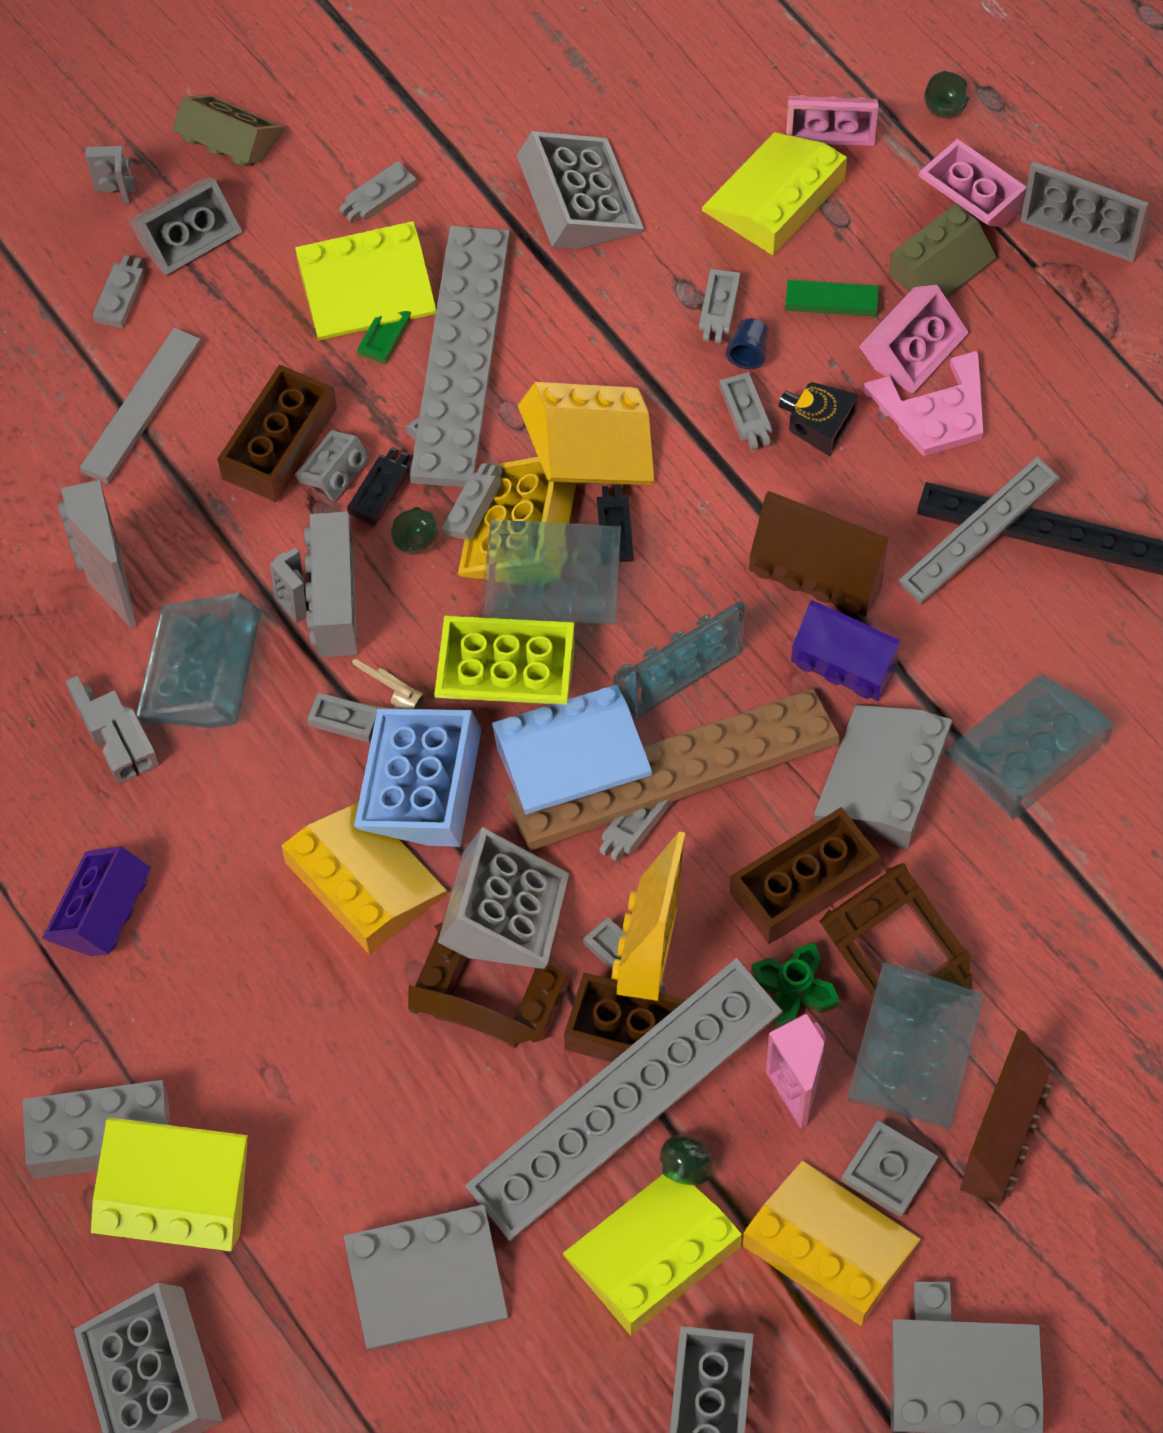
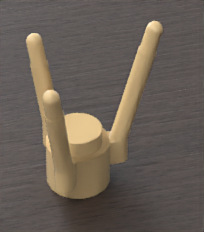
[352,659,424,709]

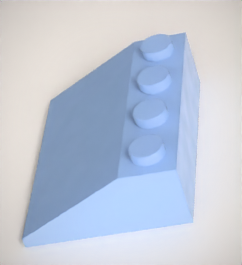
[492,685,652,815]
[354,709,482,847]

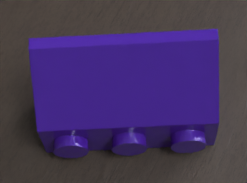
[791,600,900,702]
[42,846,151,956]

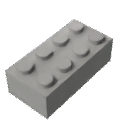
[304,511,357,658]
[22,1080,171,1179]
[670,1326,754,1433]

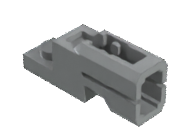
[66,676,159,783]

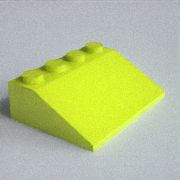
[702,132,847,256]
[295,221,436,341]
[435,616,575,705]
[91,1117,248,1251]
[563,1167,742,1336]

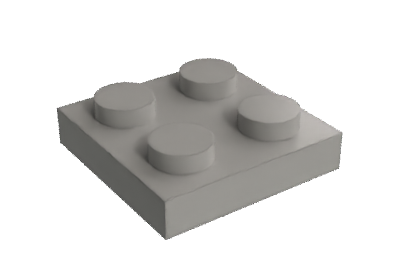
[841,1120,939,1218]

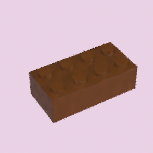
[217,364,337,502]
[730,807,881,944]
[564,972,687,1062]

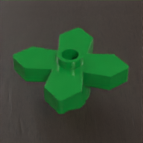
[751,943,839,1028]

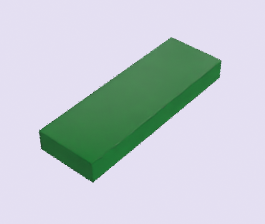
[785,280,878,317]

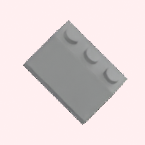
[128,178,242,275]

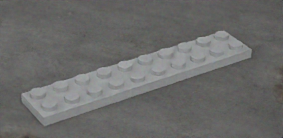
[410,226,510,487]
[465,958,782,1241]

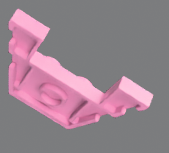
[863,351,983,456]

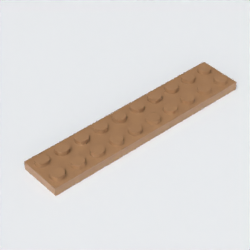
[506,689,839,851]

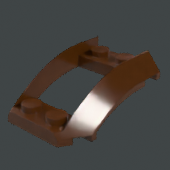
[819,863,972,1028]
[408,922,571,1048]

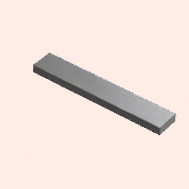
[80,328,202,484]
[898,456,1060,606]

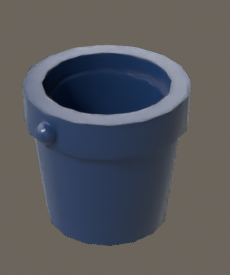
[726,318,768,370]

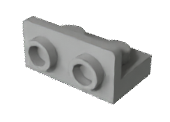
[85,146,135,204]
[295,430,370,501]
[270,548,307,624]

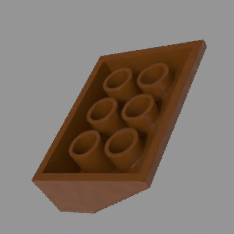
[749,491,888,617]
[960,1029,1053,1206]

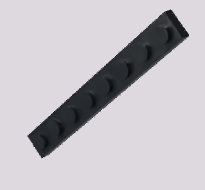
[917,482,1163,575]

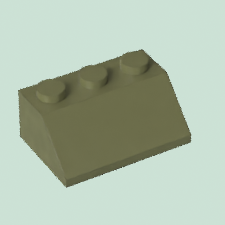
[172,94,284,166]
[889,203,997,299]

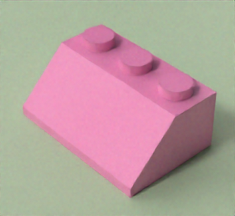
[786,95,878,146]
[918,139,1027,228]
[859,285,969,393]
[766,1014,826,1129]

